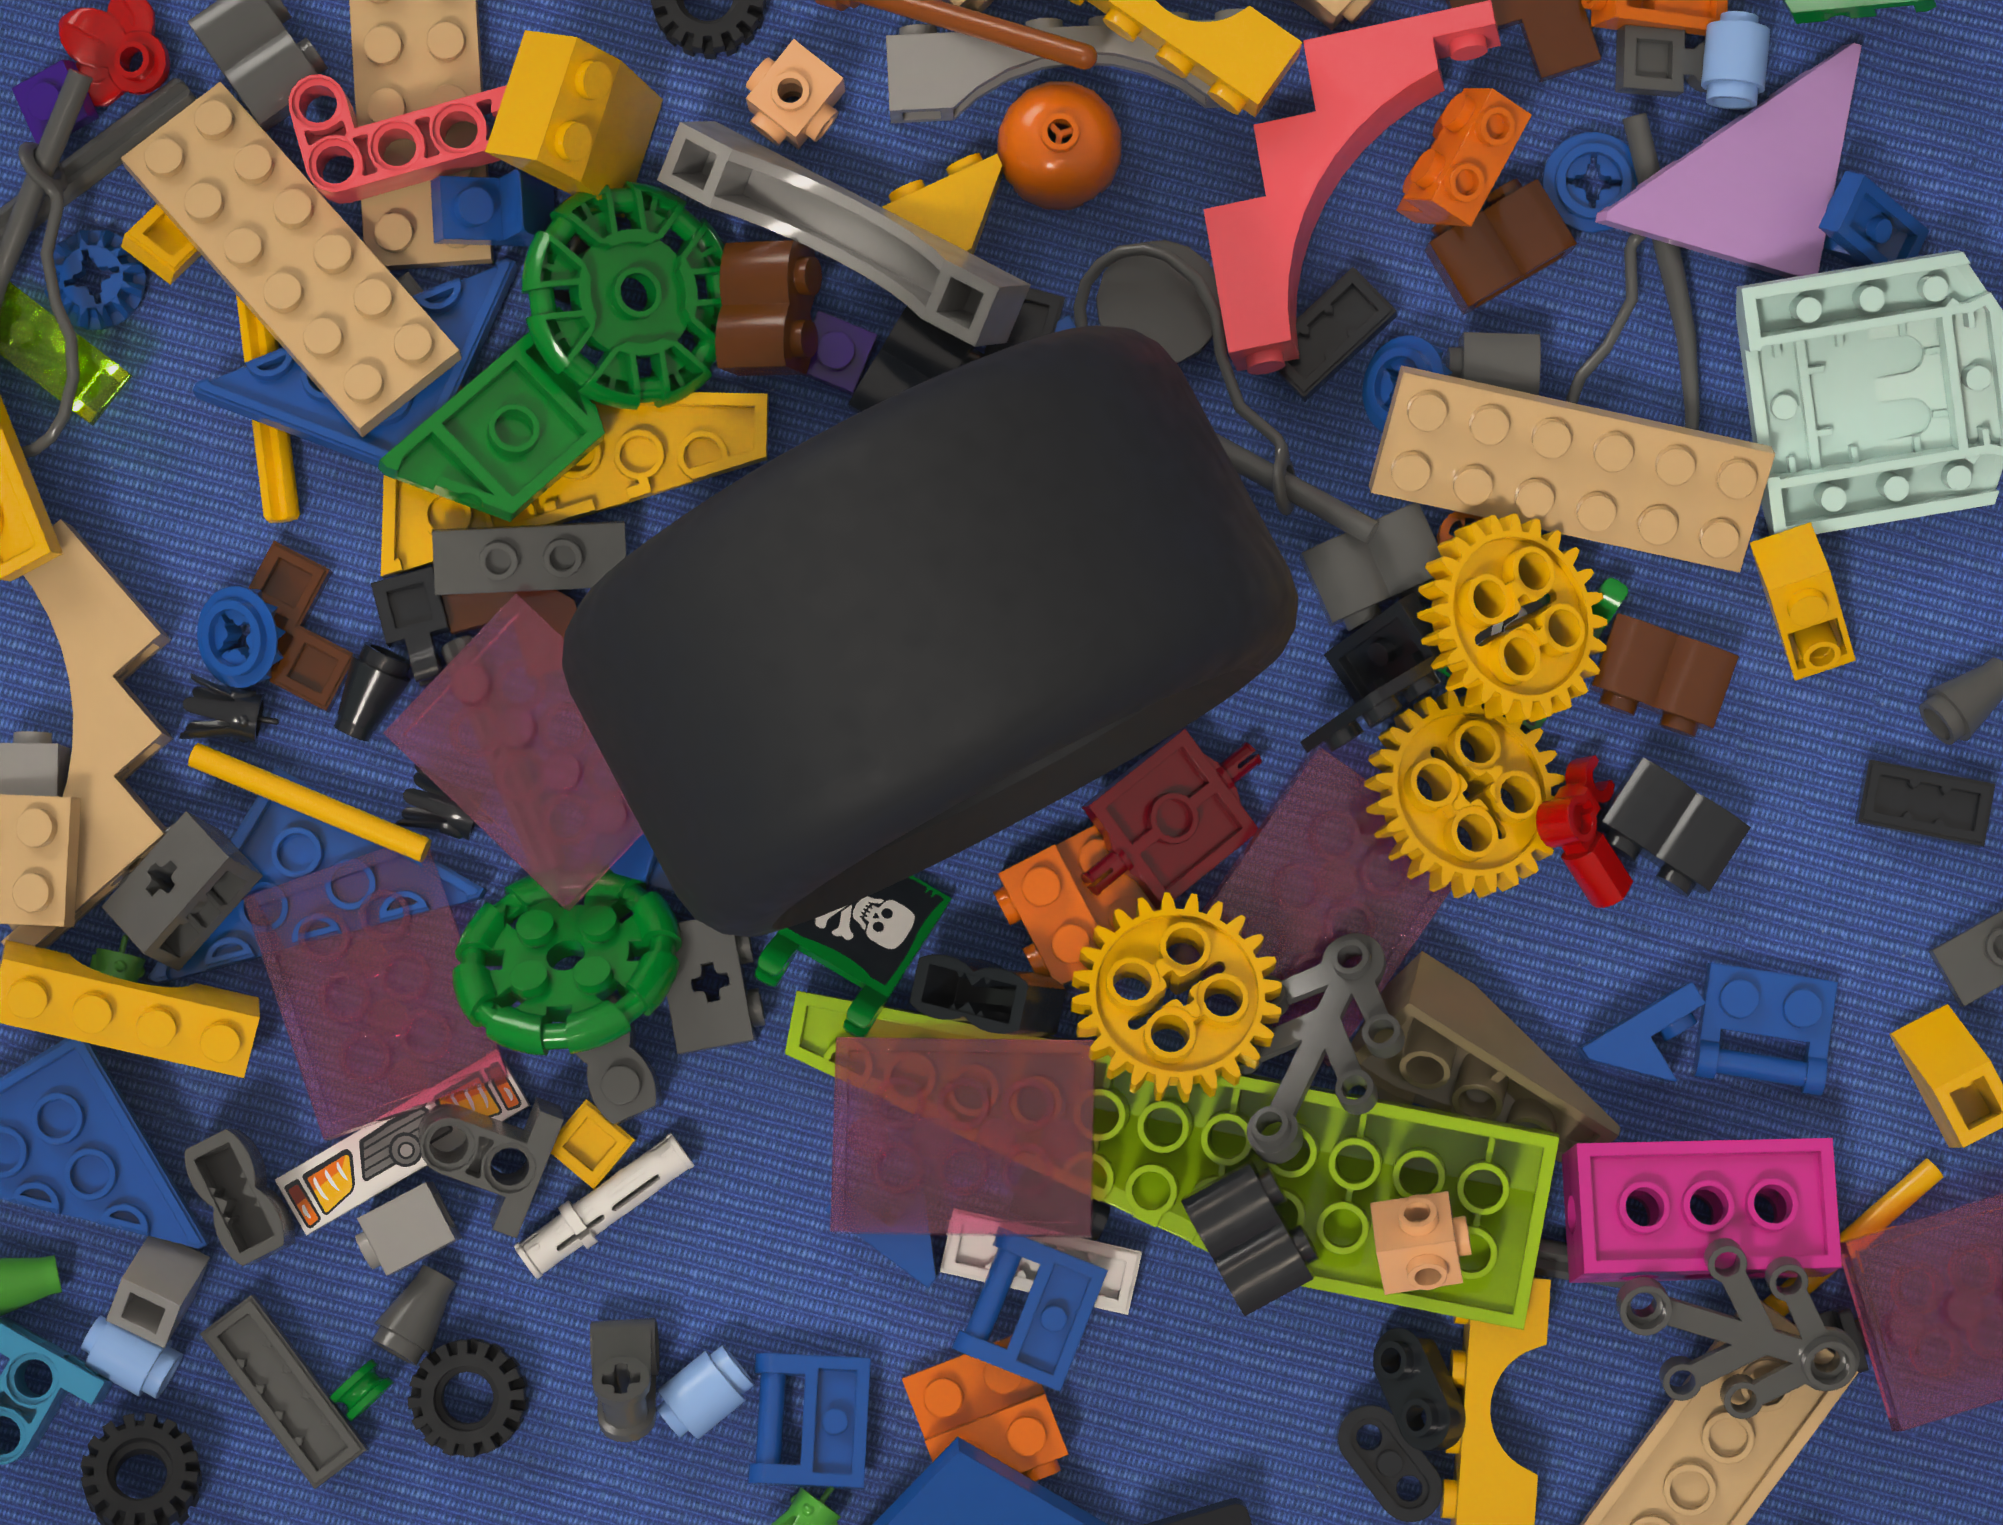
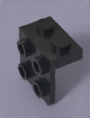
[1300,592,1441,753]

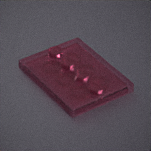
[383,594,643,911]
[1170,747,1451,1067]
[243,834,509,1141]
[830,1037,1096,1238]
[1840,1193,2003,1431]

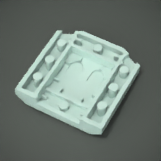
[1736,250,2003,536]

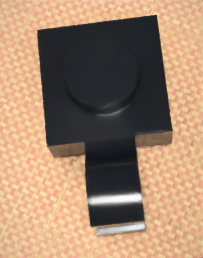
[371,567,451,687]

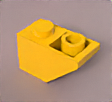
[882,153,1002,255]
[1750,522,1856,681]
[1889,1004,2003,1148]

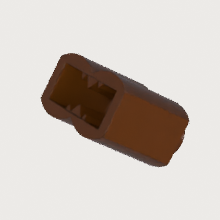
[1424,178,1577,315]
[715,240,822,376]
[1589,613,1739,738]

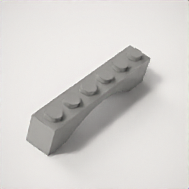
[886,9,1270,123]
[657,121,1031,347]

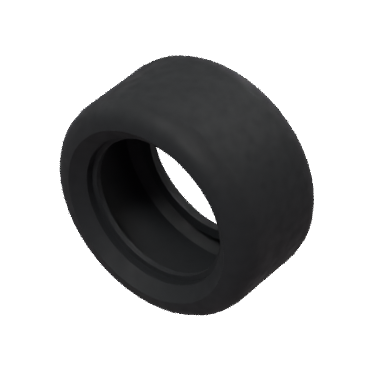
[562,325,1298,937]

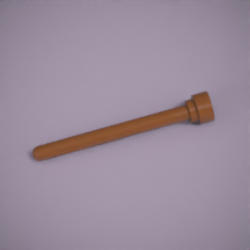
[815,0,1098,70]

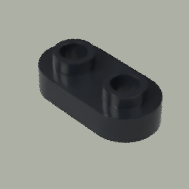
[1373,1328,1466,1451]
[1336,1404,1443,1522]

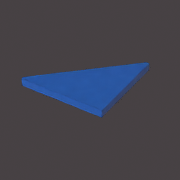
[192,258,518,467]
[148,766,487,984]
[0,1038,210,1249]
[872,1437,1108,1525]

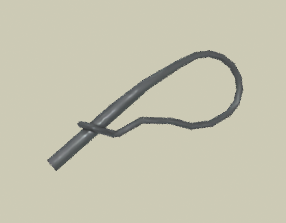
[0,68,93,458]
[1565,113,1700,430]
[1073,242,1379,544]

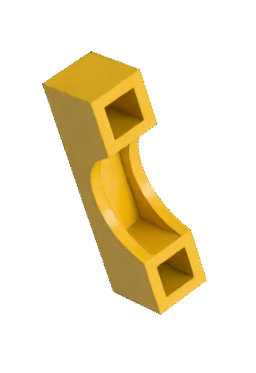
[1069,0,1302,117]
[0,940,260,1078]
[1440,1277,1551,1525]

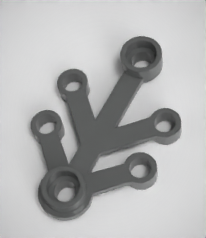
[1237,933,1405,1164]
[1616,1238,1860,1419]

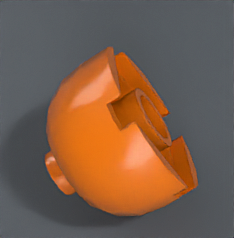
[997,81,1122,210]

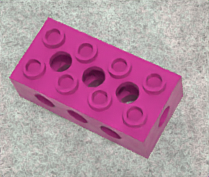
[1562,1138,1842,1283]

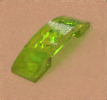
[0,282,132,426]

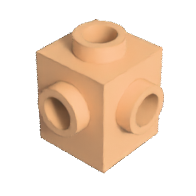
[746,39,846,150]
[1370,1191,1472,1295]

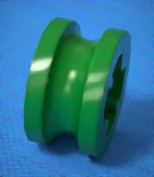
[329,1359,394,1422]

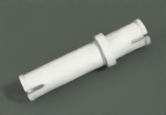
[514,1132,694,1279]

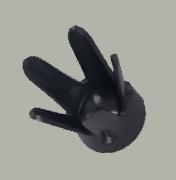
[179,673,279,744]
[395,762,495,841]

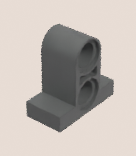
[418,1097,564,1238]

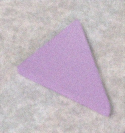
[1595,43,1862,278]

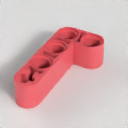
[288,74,507,204]

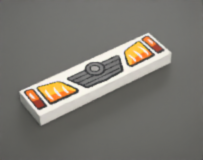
[275,1050,531,1235]

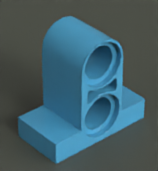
[0,1316,114,1465]

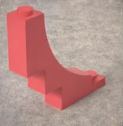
[1203,0,1501,375]

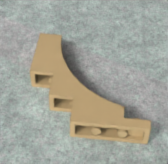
[1,519,173,949]

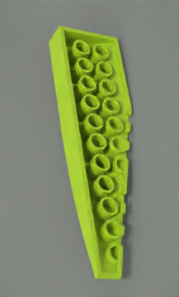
[785,990,1560,1330]

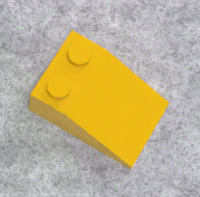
[485,30,663,218]

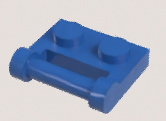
[1693,962,1838,1096]
[952,1227,1108,1392]
[748,1353,871,1490]

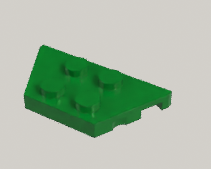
[378,306,605,522]

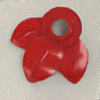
[58,0,170,107]

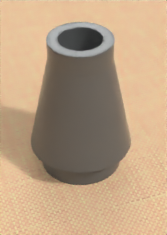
[1919,657,2003,745]
[372,1265,456,1366]

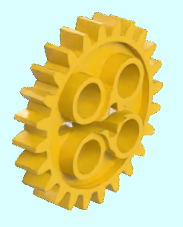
[1417,513,1608,724]
[1364,690,1565,898]
[1071,892,1282,1103]

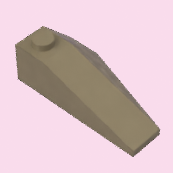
[1351,951,1620,1162]

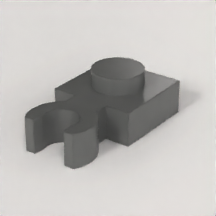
[1615,25,1707,98]

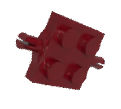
[1081,728,1262,909]

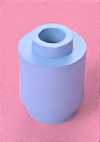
[1701,11,1770,110]
[81,1315,183,1399]
[656,1345,755,1439]

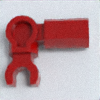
[1536,755,1633,908]

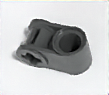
[590,1318,660,1442]

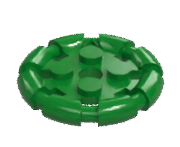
[521,181,725,410]
[452,864,682,1056]

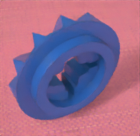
[1541,132,1638,235]
[44,229,146,330]
[1362,335,1453,432]
[197,585,286,688]

